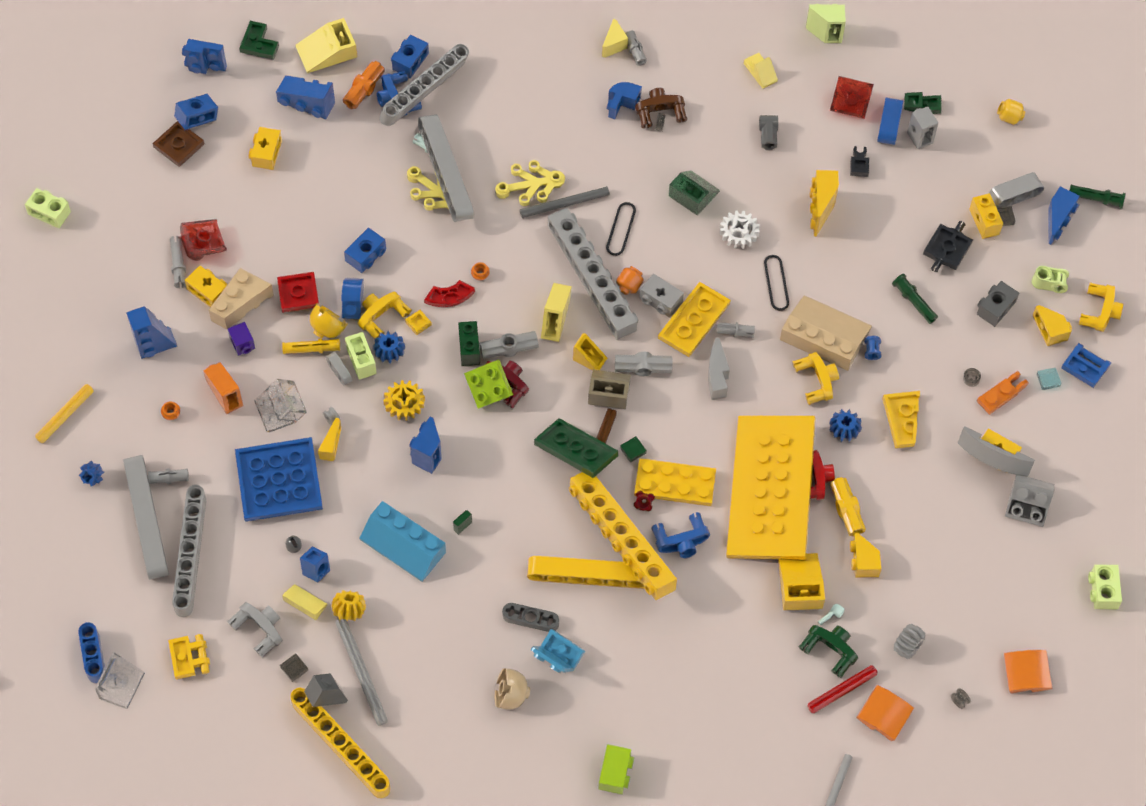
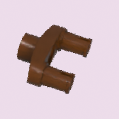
[635,88,688,129]

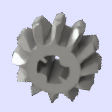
[894,624,925,659]

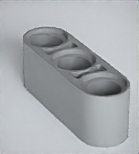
[989,172,1044,209]

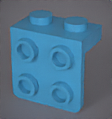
[531,629,585,673]

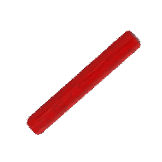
[807,665,878,714]

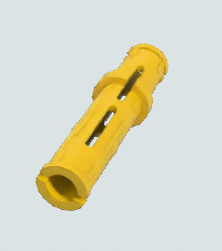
[282,338,340,354]

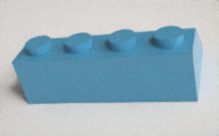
[359,501,446,582]

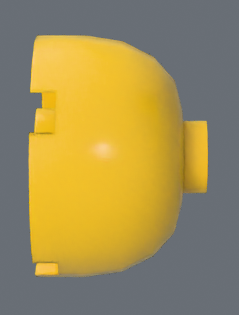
[309,303,348,339]

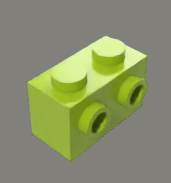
[598,744,634,795]

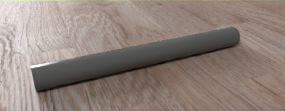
[520,186,610,218]

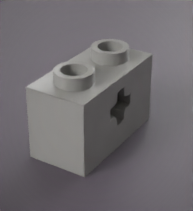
[907,107,938,149]
[640,273,684,318]

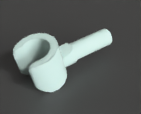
[818,604,845,625]

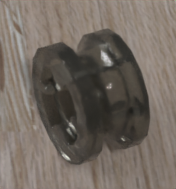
[963,368,981,387]
[951,688,971,709]

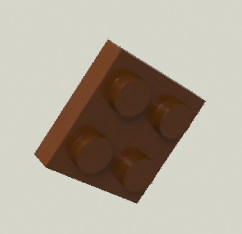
[152,121,205,167]

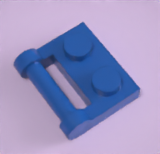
[1061,343,1111,388]

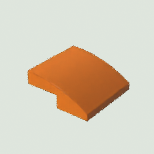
[1004,650,1053,693]
[856,685,914,741]

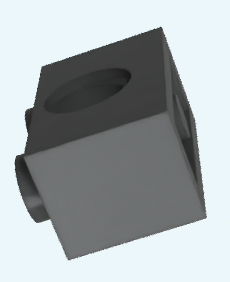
[977,281,1019,327]

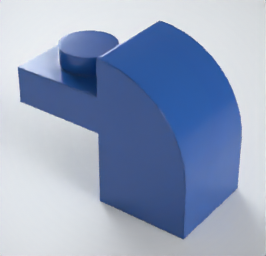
[607,82,642,119]
[341,278,364,319]

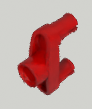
[810,450,835,500]

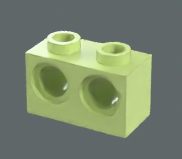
[25,188,71,228]
[345,332,377,380]
[1088,565,1122,609]

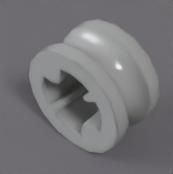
[323,407,341,425]

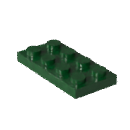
[534,418,618,478]

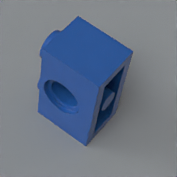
[391,34,429,79]
[174,93,218,130]
[344,227,386,273]

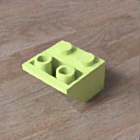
[806,4,846,43]

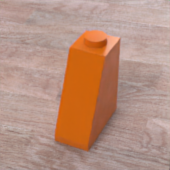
[203,362,243,414]

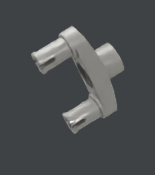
[227,602,283,658]

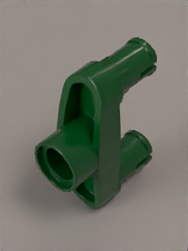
[798,625,858,678]

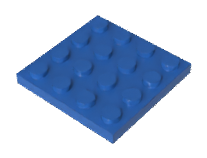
[235,437,323,522]

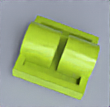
[464,359,513,409]

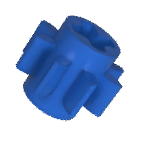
[79,461,105,487]

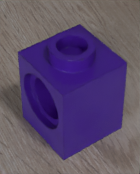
[227,322,255,356]

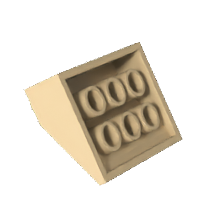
[780,295,872,371]

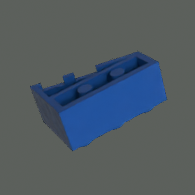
[276,75,335,119]
[126,306,177,359]

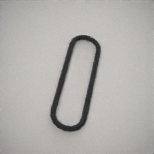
[606,202,636,256]
[764,255,789,311]

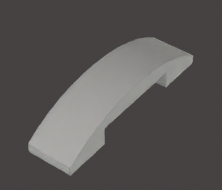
[958,426,1035,477]

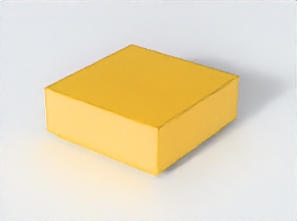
[405,309,432,335]

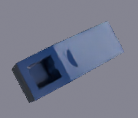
[1048,186,1080,245]

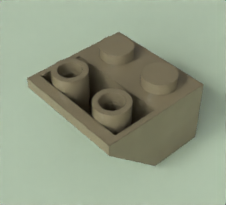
[588,369,631,409]

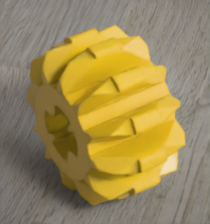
[331,590,366,621]

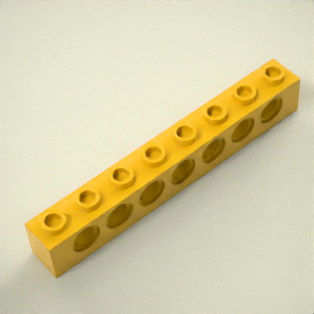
[569,472,677,600]

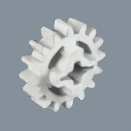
[720,210,760,249]

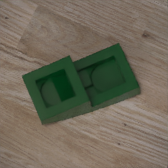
[904,92,942,114]

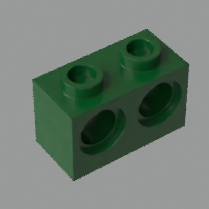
[458,321,480,366]

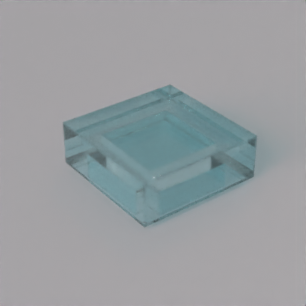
[1037,367,1062,390]

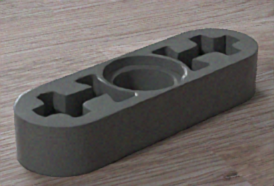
[502,603,559,632]

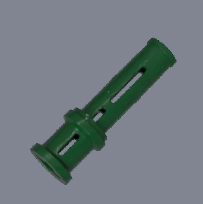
[1069,184,1126,209]
[892,274,938,324]

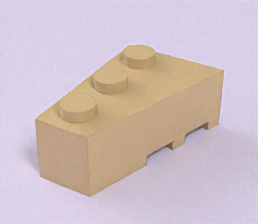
[209,268,274,329]

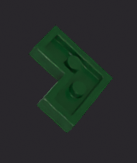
[239,20,279,60]

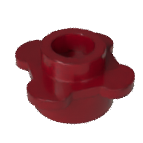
[634,490,655,512]

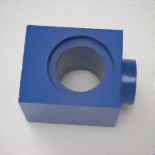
[300,546,330,582]

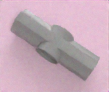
[479,331,539,359]
[615,352,672,376]

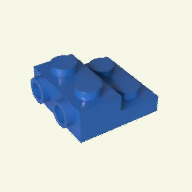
[182,39,227,74]

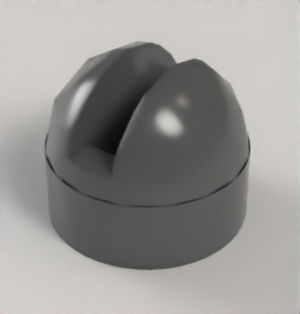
[285,535,302,553]

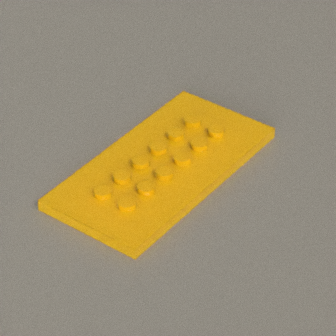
[726,416,816,560]

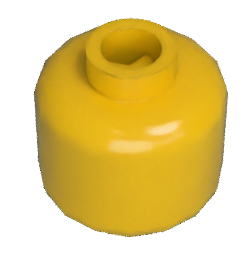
[997,99,1026,125]

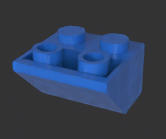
[409,416,442,474]

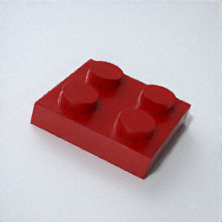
[277,272,319,313]

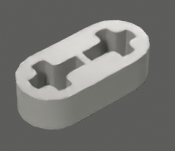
[326,352,352,385]

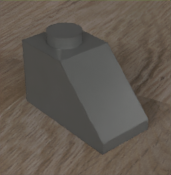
[304,673,348,707]

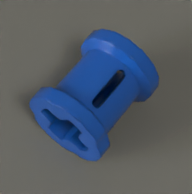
[864,336,882,360]

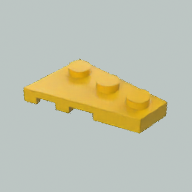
[882,391,920,449]

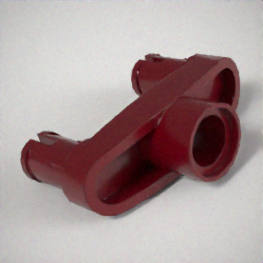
[485,360,529,409]

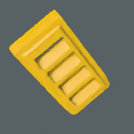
[318,418,342,461]

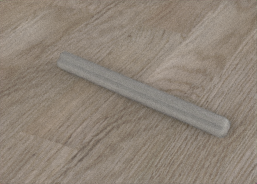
[336,619,388,726]

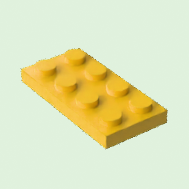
[658,281,731,357]
[634,458,716,506]

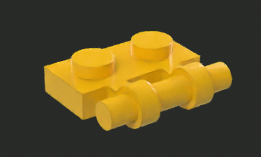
[168,634,210,680]

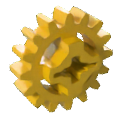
[383,380,425,421]

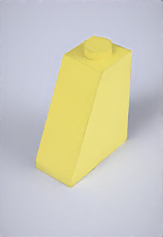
[541,283,572,342]

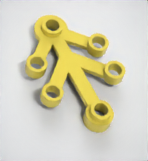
[495,160,565,206]
[407,166,449,211]

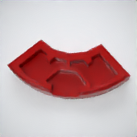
[424,280,475,307]

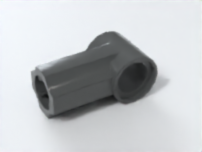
[759,115,778,150]

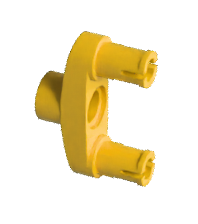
[1079,282,1124,332]
[358,291,412,340]
[792,352,840,405]

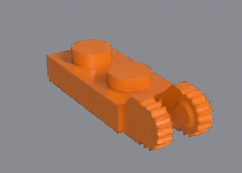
[977,371,1029,415]

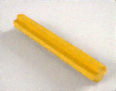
[35,384,94,443]

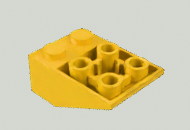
[809,170,839,237]
[778,553,825,610]

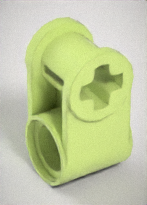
[1031,266,1069,293]

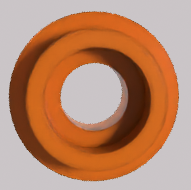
[471,262,490,280]
[161,401,181,420]

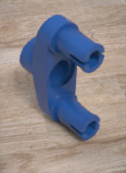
[376,70,422,116]
[651,512,710,558]

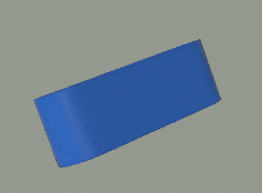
[877,97,904,145]
[78,622,106,683]

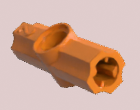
[343,61,385,109]

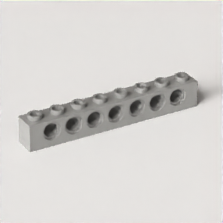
[548,208,638,340]

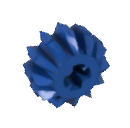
[373,331,405,364]
[829,409,862,442]

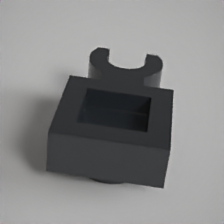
[850,146,869,177]

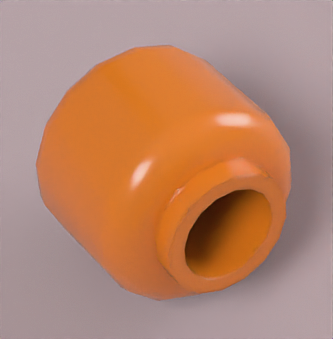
[616,266,644,295]

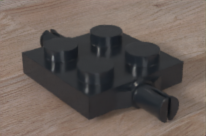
[923,221,973,272]

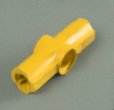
[830,477,866,537]

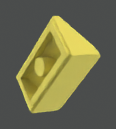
[282,584,327,620]

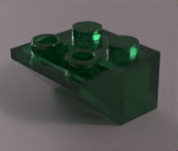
[668,170,720,216]

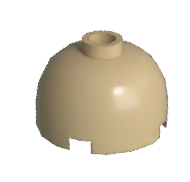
[494,668,530,710]

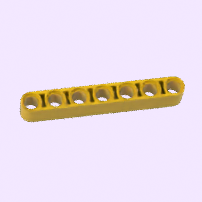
[527,556,656,589]
[290,687,390,798]

